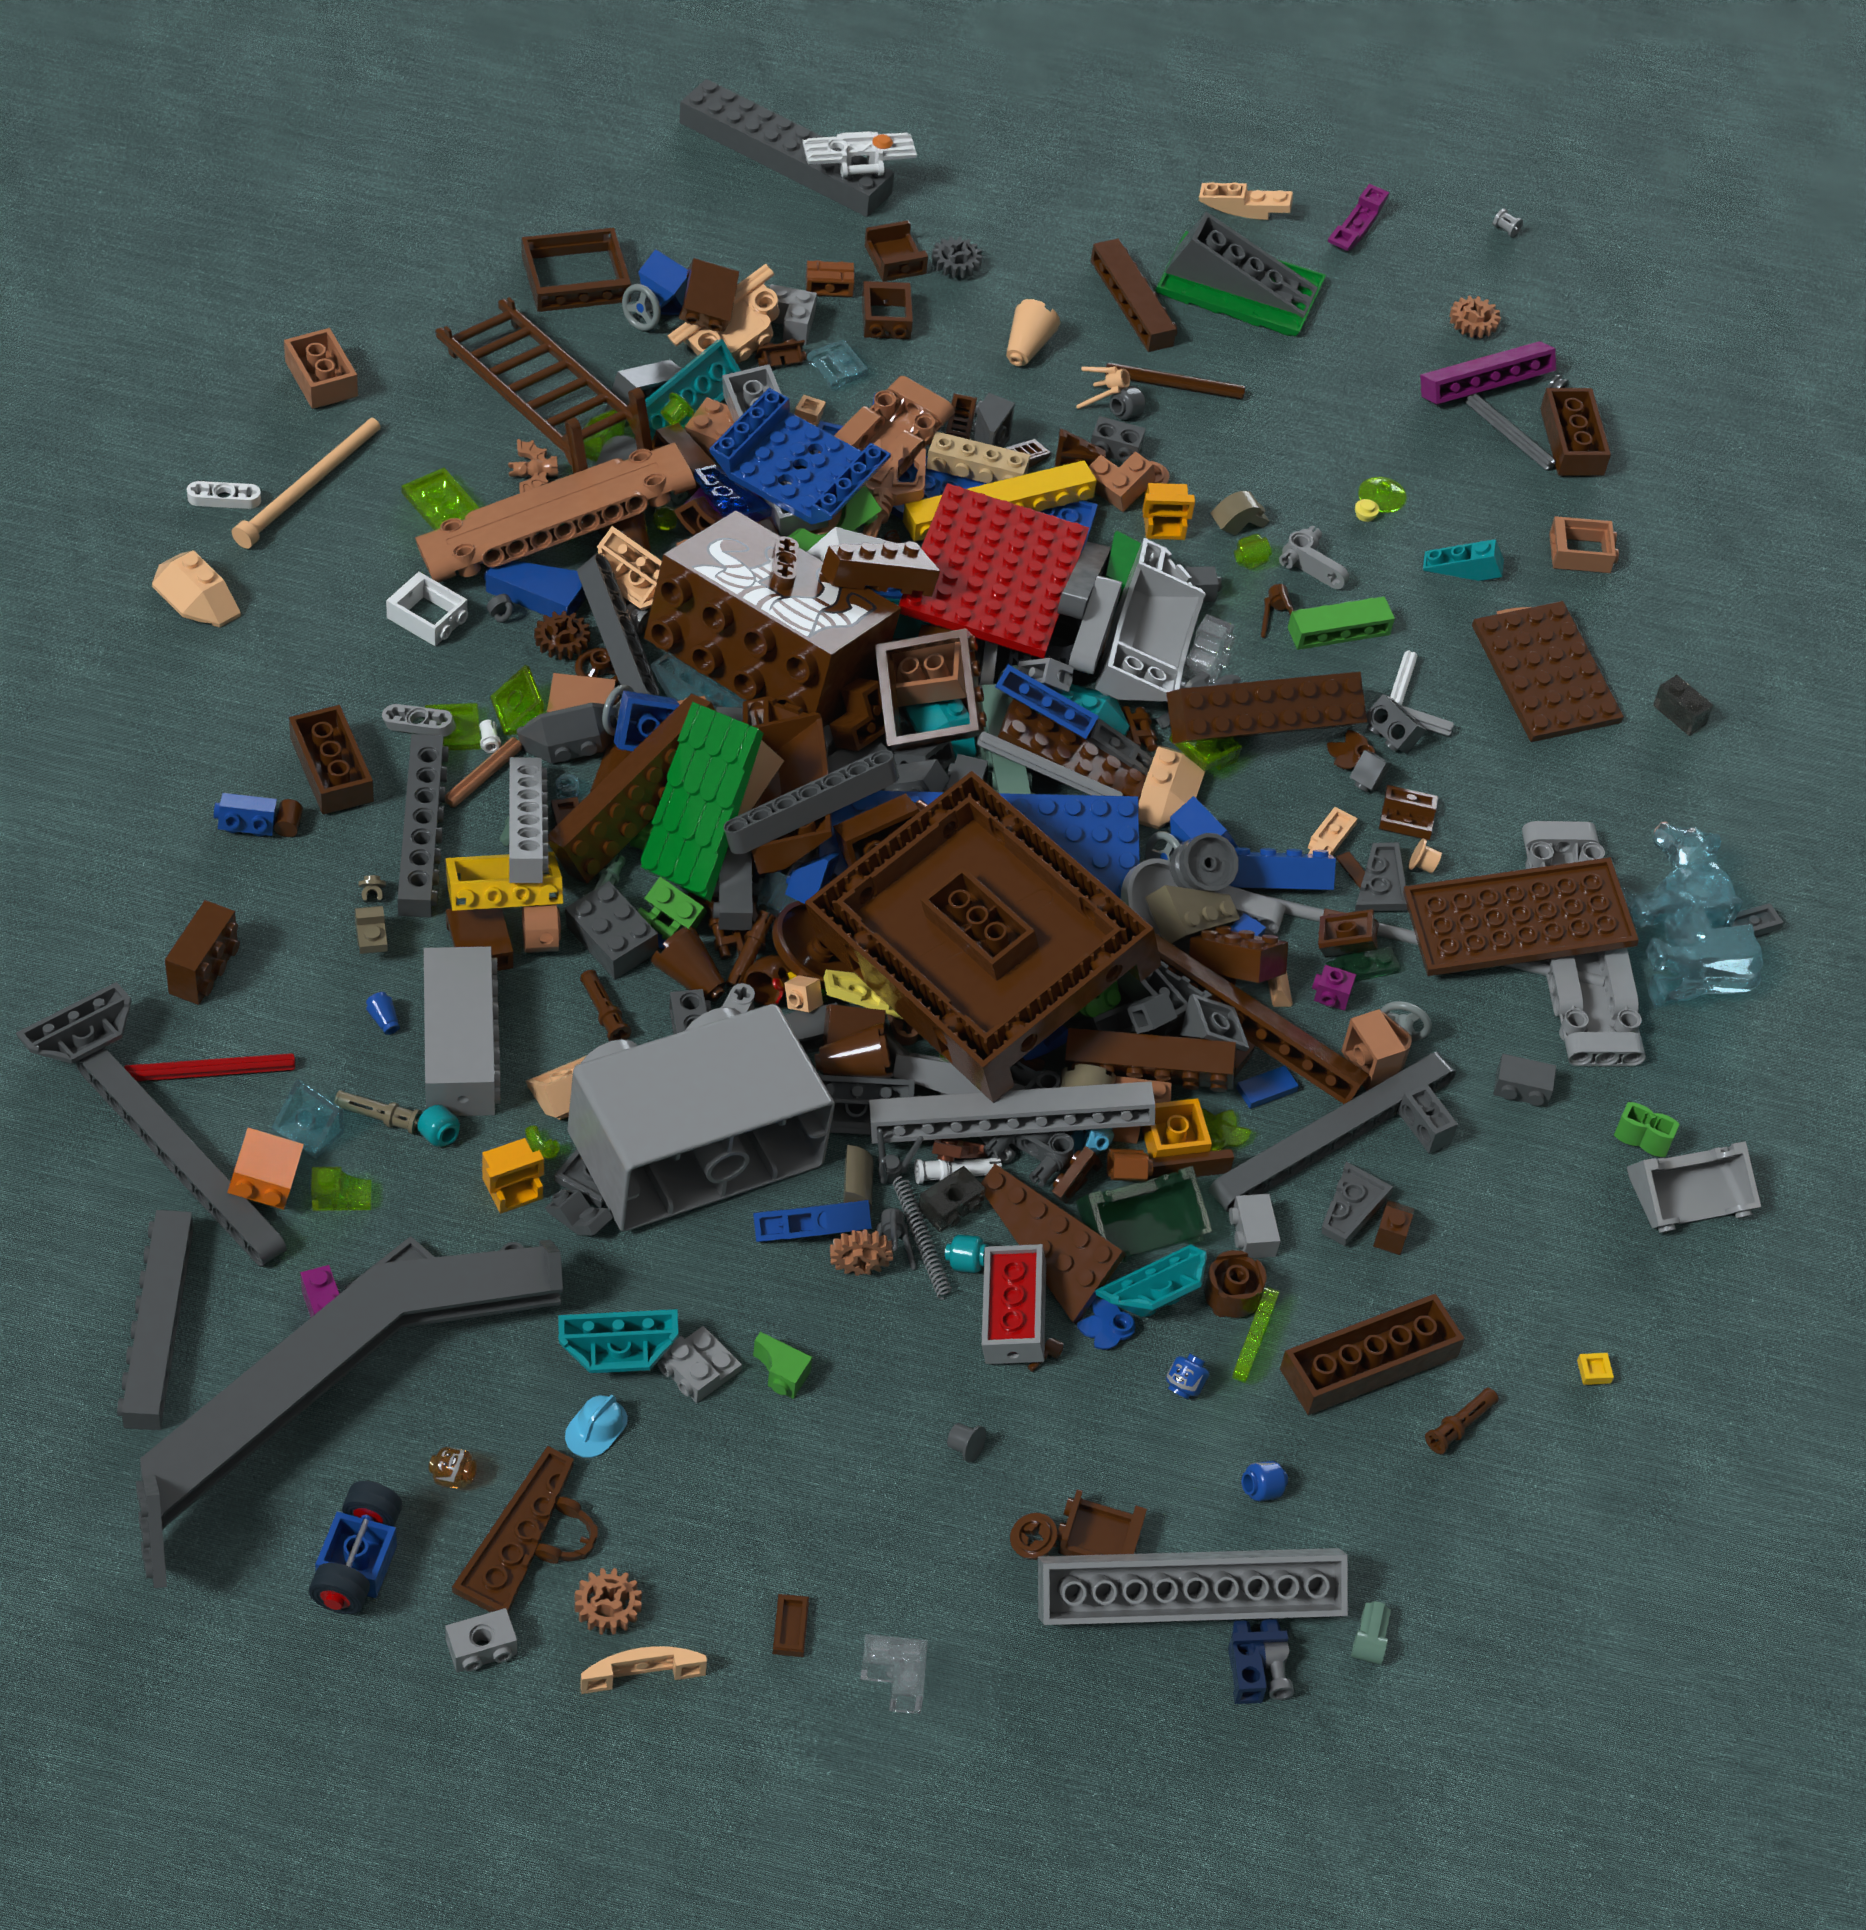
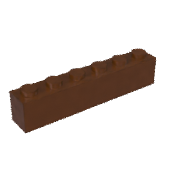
[1091,238,1177,352]

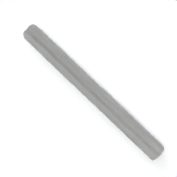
[977,731,1123,796]

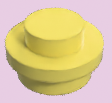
[1355,499,1379,522]

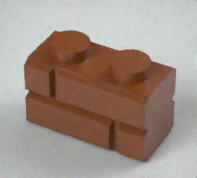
[806,260,854,297]

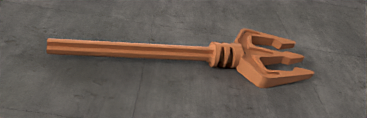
[862,439,926,538]

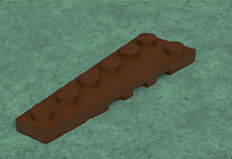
[452,1446,574,1614]

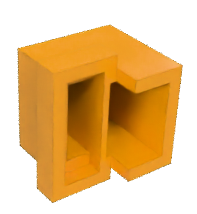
[1142,483,1195,540]
[482,1138,544,1214]

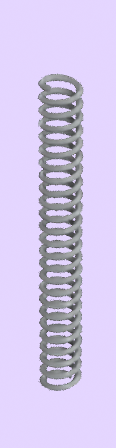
[893,1176,952,1299]

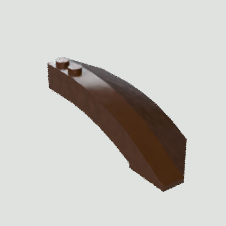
[743,696,832,874]

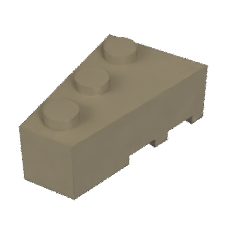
[1145,885,1240,944]

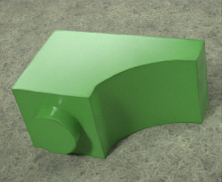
[753,1332,812,1399]

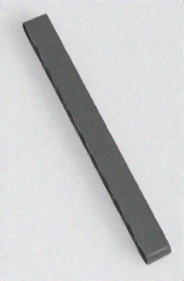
[76,1047,287,1267]
[1209,1052,1456,1212]

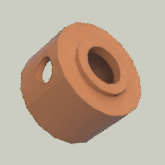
[522,897,561,953]

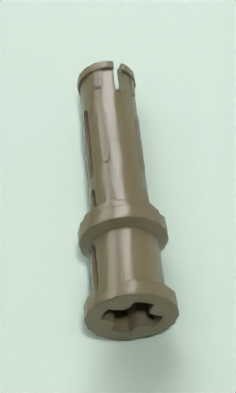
[334,1090,422,1134]

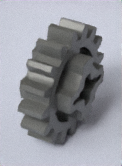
[932,236,982,278]

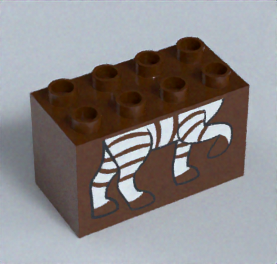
[644,511,901,728]

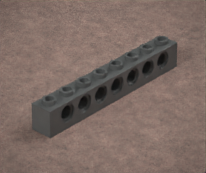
[398,734,449,917]

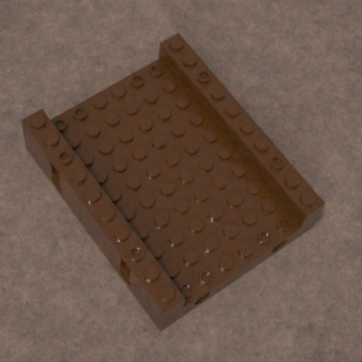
[805,771,1161,1103]

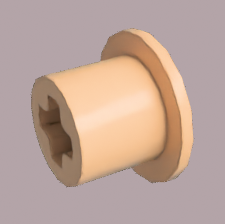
[1408,838,1442,874]

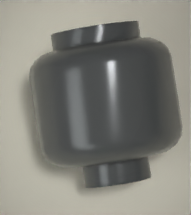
[1110,386,1145,420]

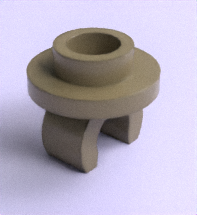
[358,875,386,902]

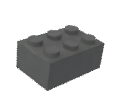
[565,881,659,980]

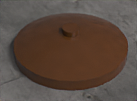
[772,901,853,990]

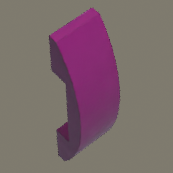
[1328,184,1389,251]

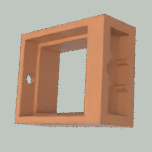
[1549,516,1619,573]

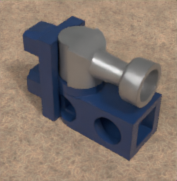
[1228,1619,1294,1704]

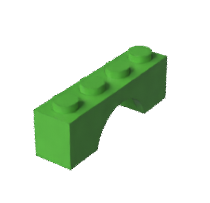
[787,485,882,552]

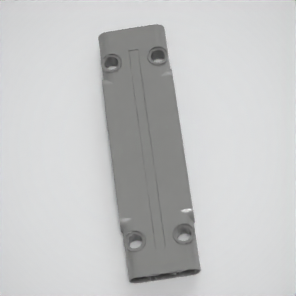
[1522,821,1646,1066]

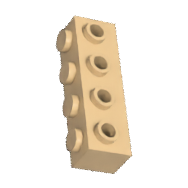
[927,431,1030,484]

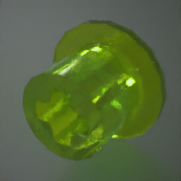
[660,392,694,425]

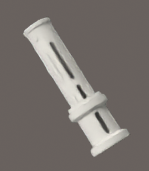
[914,1157,1002,1184]

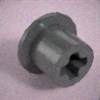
[947,1423,986,1463]

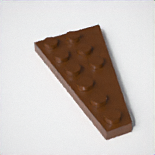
[978,1164,1126,1325]

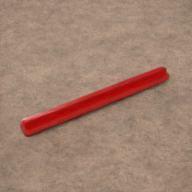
[124,1053,295,1081]

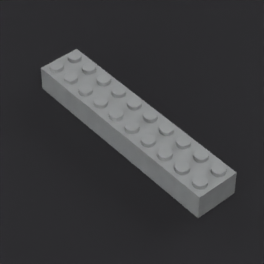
[1038,1548,1348,1625]

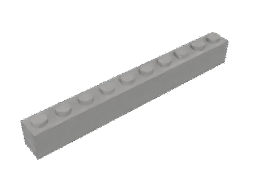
[869,1081,1155,1144]

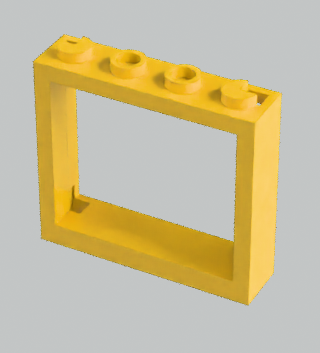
[446,852,563,911]

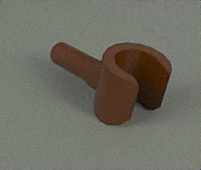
[1028,1338,1064,1372]

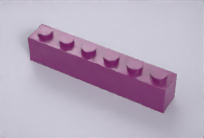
[1420,341,1556,404]

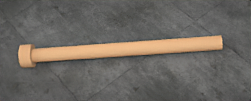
[232,418,381,549]

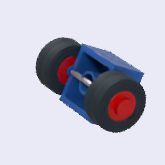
[309,1481,402,1614]

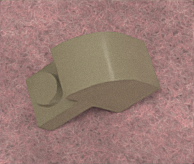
[1210,491,1270,536]
[355,906,388,954]

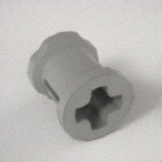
[1493,208,1523,237]

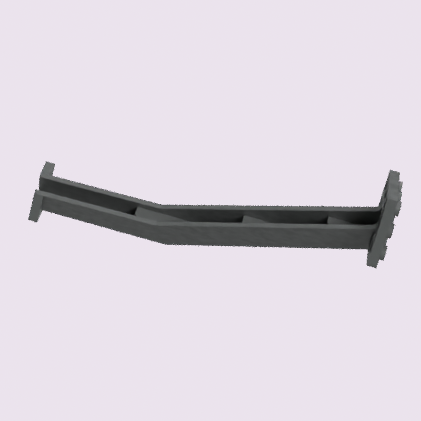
[136,1239,563,1588]

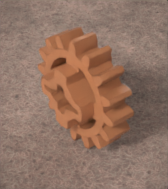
[1449,296,1501,338]
[830,1229,893,1276]
[575,1568,642,1635]

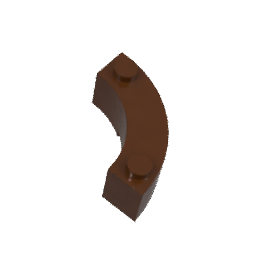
[674,496,778,535]

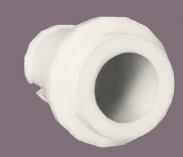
[479,720,501,753]

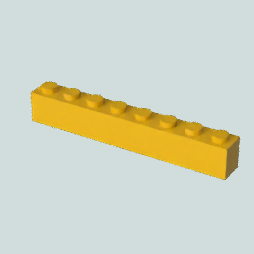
[903,460,1097,542]

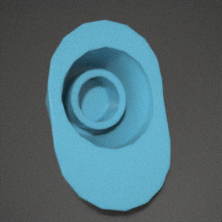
[565,1394,628,1458]

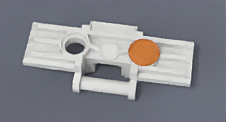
[802,131,917,177]

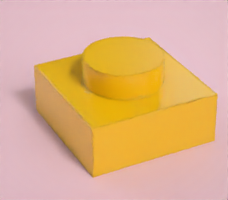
[1577,1353,1614,1385]

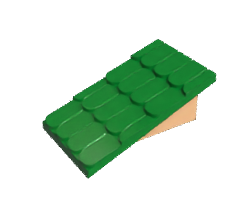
[641,702,784,902]

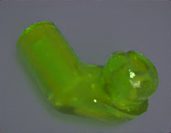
[525,1125,560,1159]

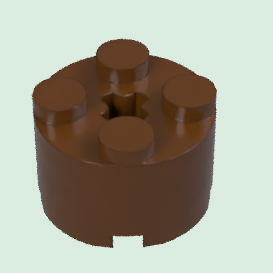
[1204,1250,1267,1318]

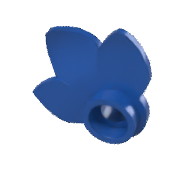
[1077,1299,1135,1349]

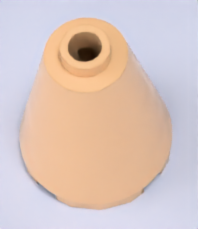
[1006,299,1060,366]

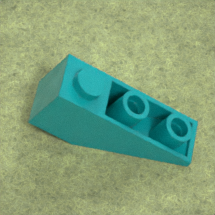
[1423,539,1504,581]

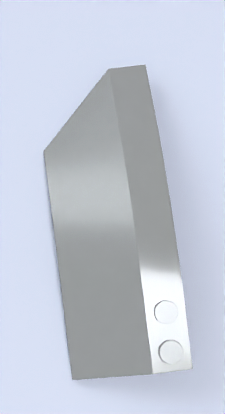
[1095,538,1206,701]

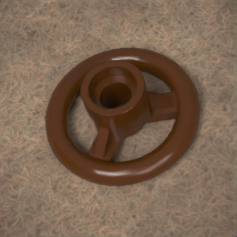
[575,648,619,685]

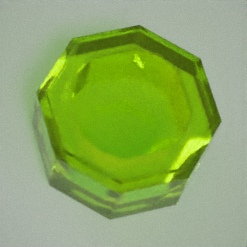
[653,506,678,531]

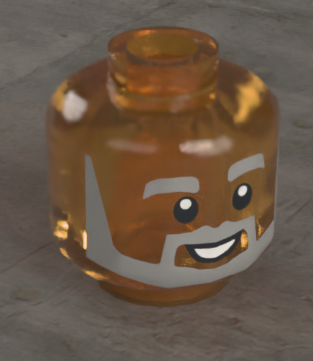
[429,1447,477,1490]

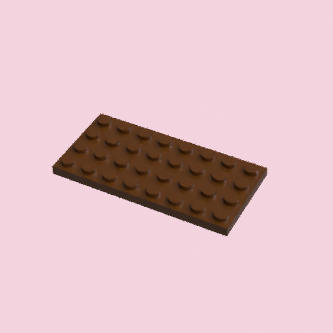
[1403,857,1639,976]

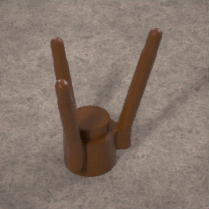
[1261,584,1294,638]

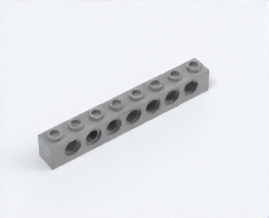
[509,757,548,883]

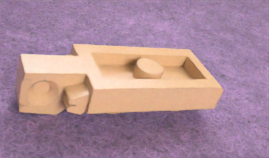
[1308,807,1358,855]

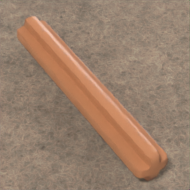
[445,737,522,808]

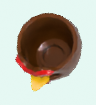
[743,955,797,1005]

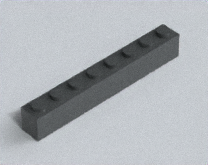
[117,1210,194,1430]

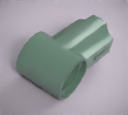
[1351,1601,1391,1665]

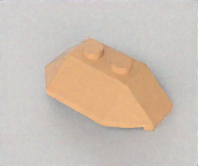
[597,526,662,610]
[152,550,241,628]
[1138,746,1205,830]

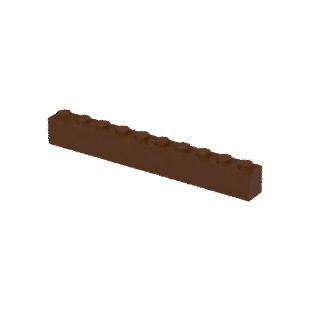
[1155,933,1369,1104]

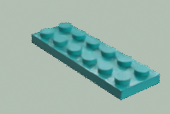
[645,339,741,440]

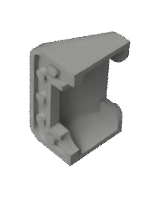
[1627,1141,1761,1233]

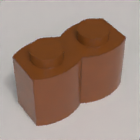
[1107,1149,1153,1182]

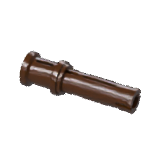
[580,970,632,1041]
[1425,1387,1499,1454]

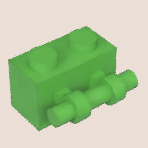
[637,877,708,941]

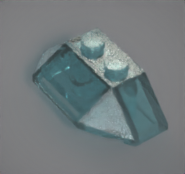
[651,651,747,709]

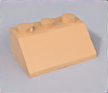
[526,1055,587,1119]

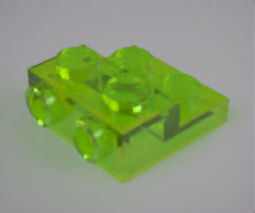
[1169,733,1242,771]

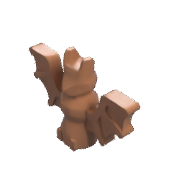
[508,439,558,493]

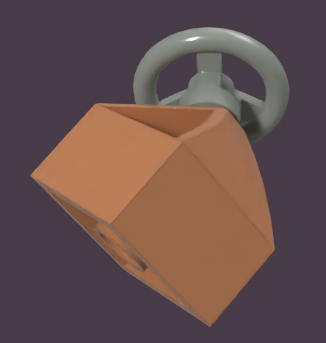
[1341,1001,1432,1091]

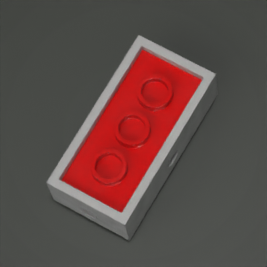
[982,1244,1046,1364]

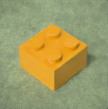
[1141,1098,1212,1159]

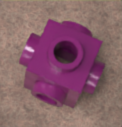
[1312,965,1356,1011]

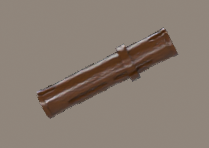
[725,910,775,988]

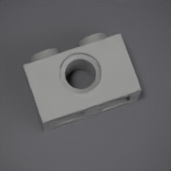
[445,1608,517,1673]

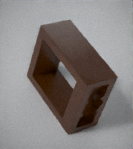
[862,281,913,339]

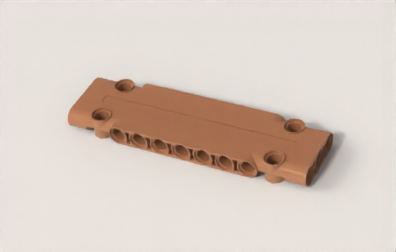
[755,376,955,535]
[415,442,696,583]

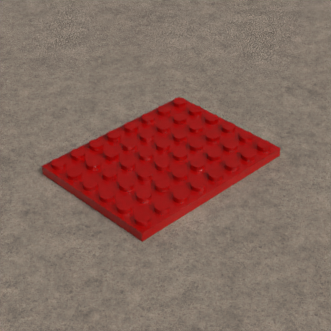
[898,483,1089,659]

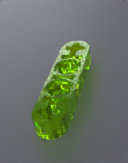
[1232,1286,1280,1383]

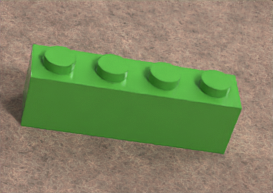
[1287,596,1395,650]

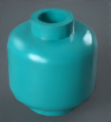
[418,1105,460,1147]
[945,1234,989,1273]

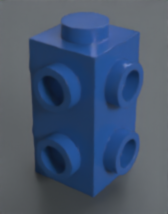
[214,793,277,836]

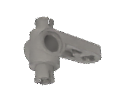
[1279,526,1349,589]

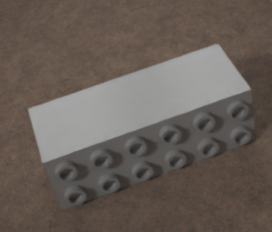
[424,947,500,1116]

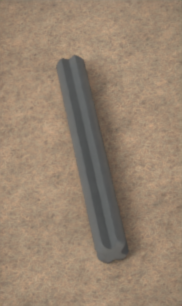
[1466,393,1556,470]

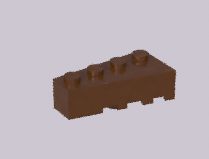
[820,541,940,597]

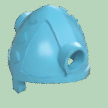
[1071,1128,1114,1155]

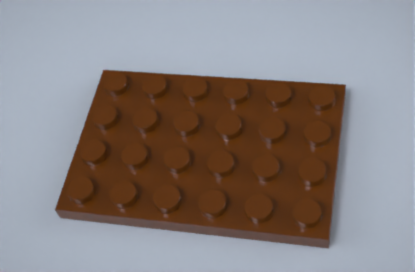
[1472,601,1624,742]

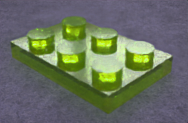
[401,468,479,530]

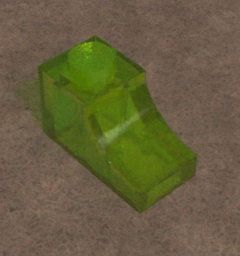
[311,1167,372,1211]

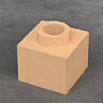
[785,975,823,1012]

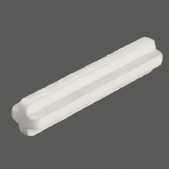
[1390,650,1417,705]

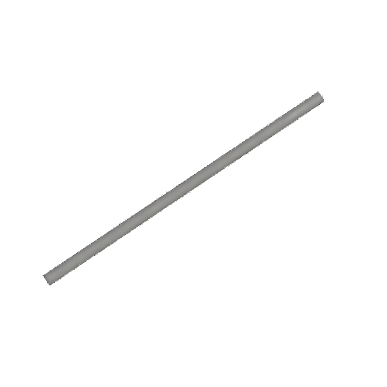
[1255,893,1605,987]

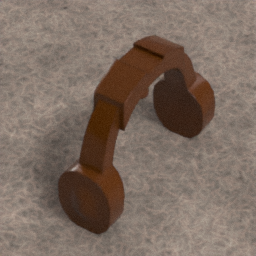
[535,1497,598,1564]

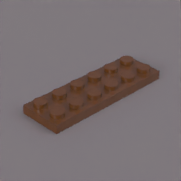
[998,699,1147,803]

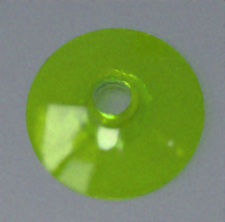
[1358,476,1406,513]

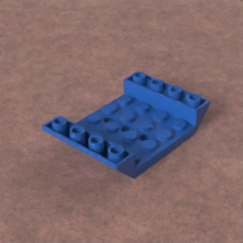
[709,388,891,525]

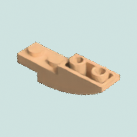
[1199,182,1293,220]

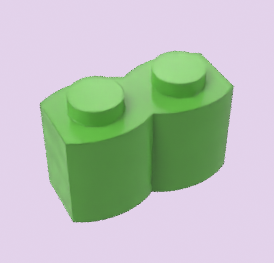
[1614,1102,1680,1157]

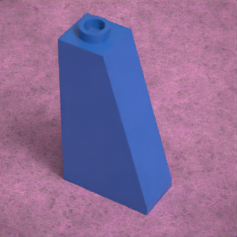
[484,561,587,617]

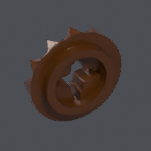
[1010,1513,1059,1561]

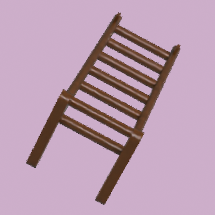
[435,297,653,474]

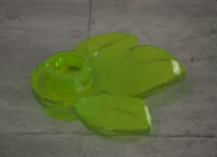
[1202,1109,1251,1151]

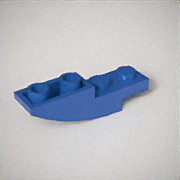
[753,1200,872,1242]

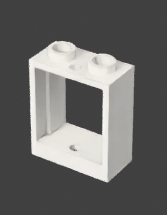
[386,572,468,646]

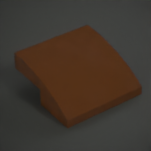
[1379,785,1438,840]

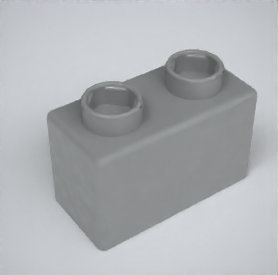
[567,1004,835,1231]

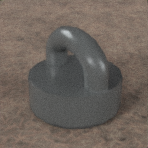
[487,594,513,623]

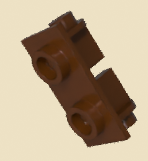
[755,339,807,368]

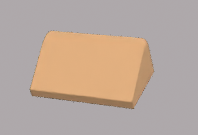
[1268,971,1293,1007]

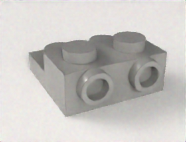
[658,1326,742,1403]

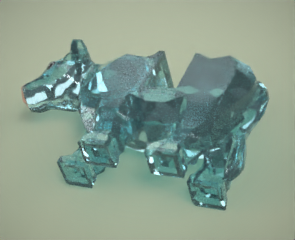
[1622,822,1763,1008]

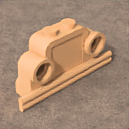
[667,264,779,364]

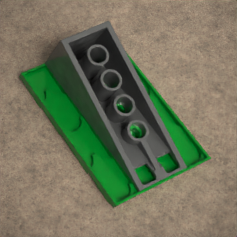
[1154,212,1326,336]

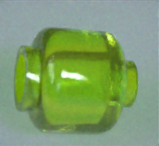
[1234,534,1272,570]

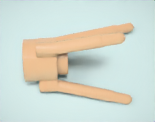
[1076,366,1130,409]

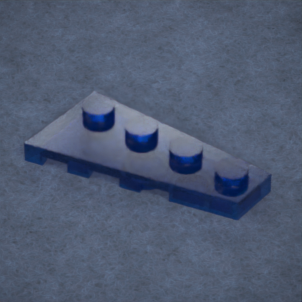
[694,465,772,522]

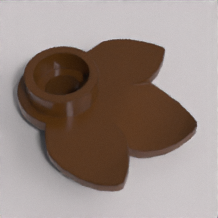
[1327,730,1376,769]

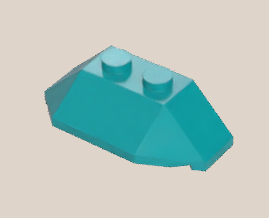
[1029,684,1129,736]
[901,699,976,759]
[1095,1244,1207,1317]
[558,1309,679,1373]

